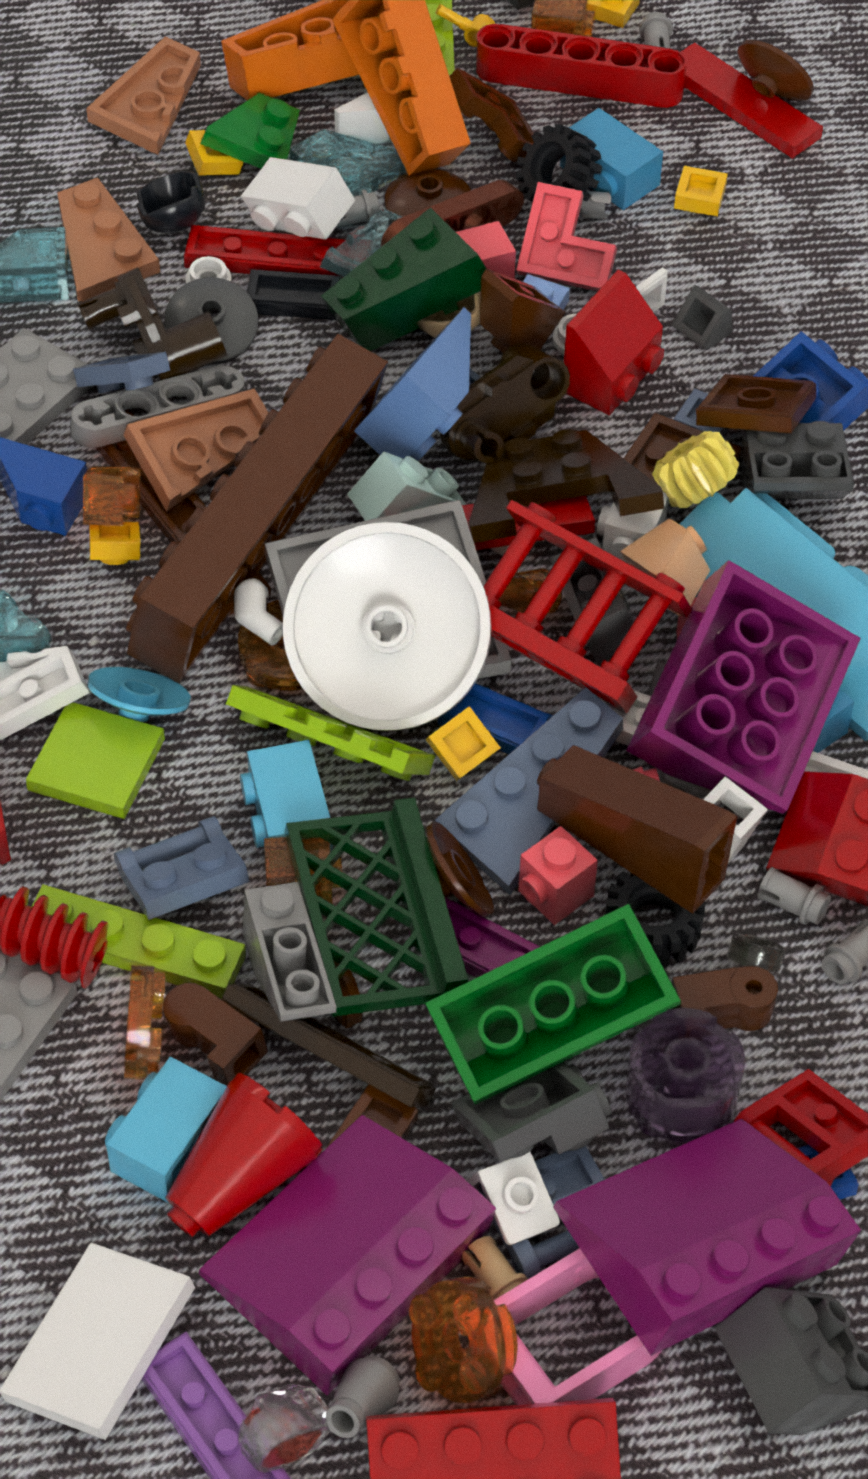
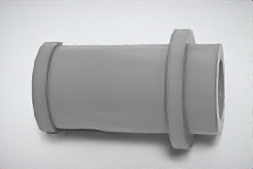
[639,12,673,48]
[335,189,381,228]
[757,867,831,925]
[821,919,868,985]

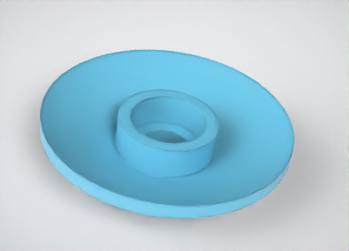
[87,667,191,722]

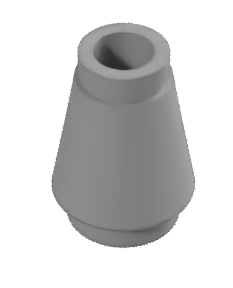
[326,1356,400,1438]

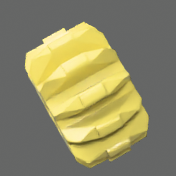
[652,431,739,508]

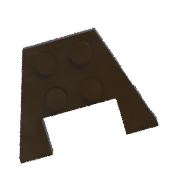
[469,429,664,543]

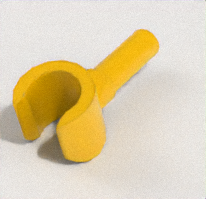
[435,4,495,47]

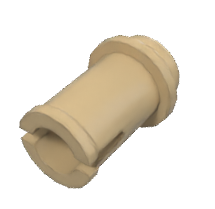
[461,1236,528,1304]

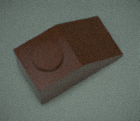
[480,269,566,353]

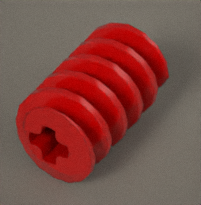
[0,886,109,990]

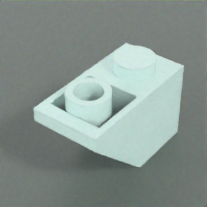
[347,452,466,521]

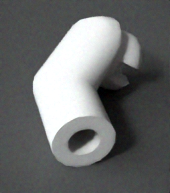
[234,578,283,646]

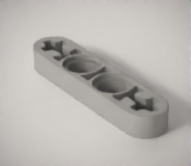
[70,365,245,448]

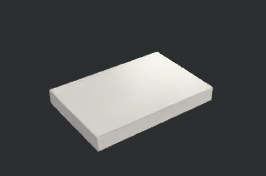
[0,1243,195,1440]

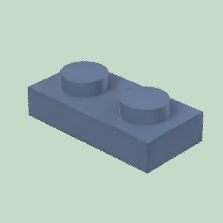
[73,352,170,393]

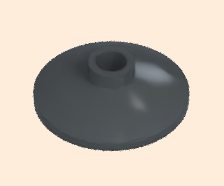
[165,277,258,364]

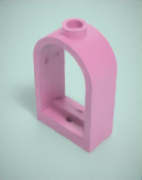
[470,1248,661,1405]

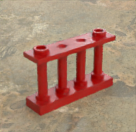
[483,499,692,714]

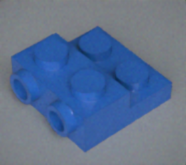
[753,331,868,430]

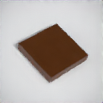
[696,374,816,434]

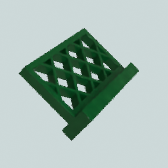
[284,797,468,1017]

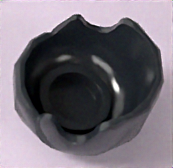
[137,171,206,234]

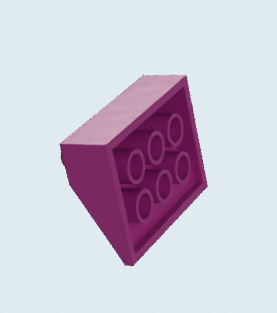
[626,560,861,814]
[198,1115,496,1395]
[553,1119,861,1356]

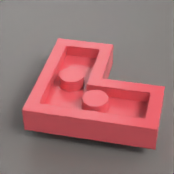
[516,182,617,291]

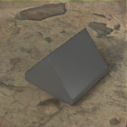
[671,285,733,350]

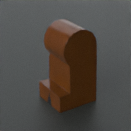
[669,966,778,1051]
[163,983,268,1086]

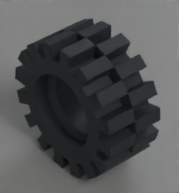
[516,124,602,202]
[605,871,705,967]

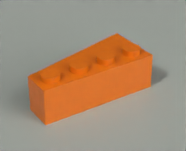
[221,0,359,100]
[332,0,471,176]

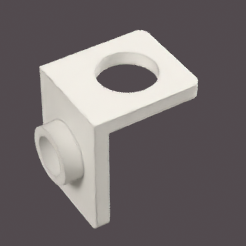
[467,1152,560,1245]

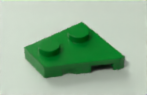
[200,93,300,169]

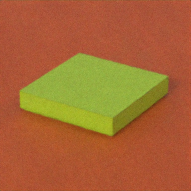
[26,702,165,819]

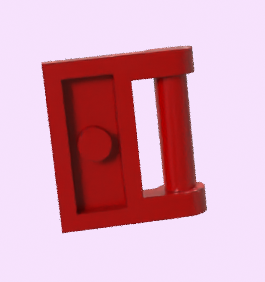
[734,1069,868,1186]

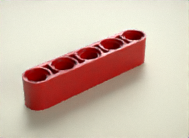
[476,24,687,108]

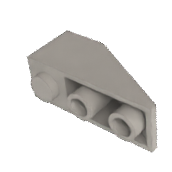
[243,882,337,1022]

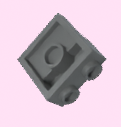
[451,1062,612,1162]

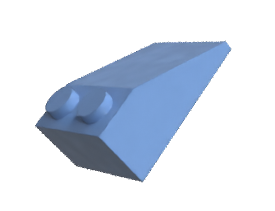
[354,307,471,461]

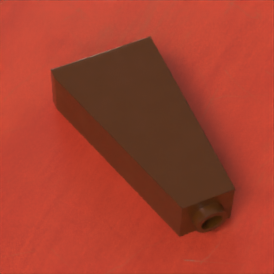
[537,745,737,914]

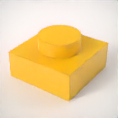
[584,0,640,28]
[185,130,244,176]
[674,166,728,217]
[89,521,140,565]
[425,706,501,781]

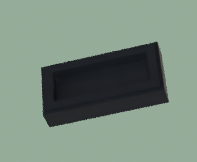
[247,269,342,320]

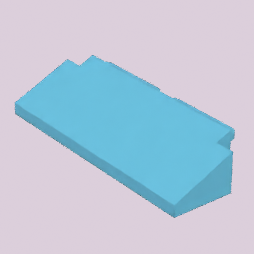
[680,488,868,742]

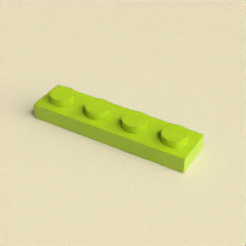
[31,884,246,999]

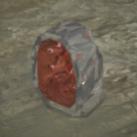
[238,1384,330,1473]

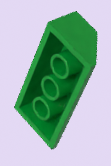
[425,904,681,1105]

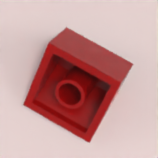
[564,269,664,416]
[766,771,868,906]

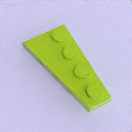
[226,685,436,781]

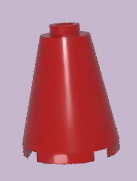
[165,1072,323,1238]

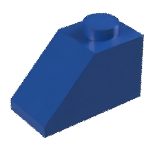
[0,437,90,536]

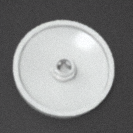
[283,522,492,731]

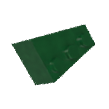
[321,207,487,351]

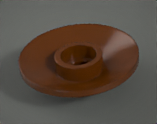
[737,39,814,102]
[385,169,471,222]
[426,822,494,917]

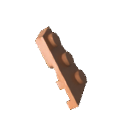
[86,36,201,155]
[57,177,160,302]
[124,388,269,512]

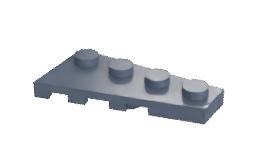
[435,687,624,895]

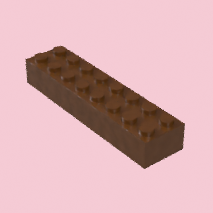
[126,334,388,683]

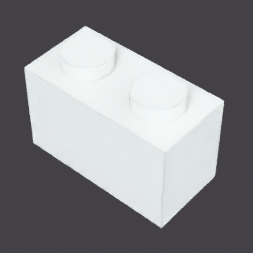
[241,157,355,240]

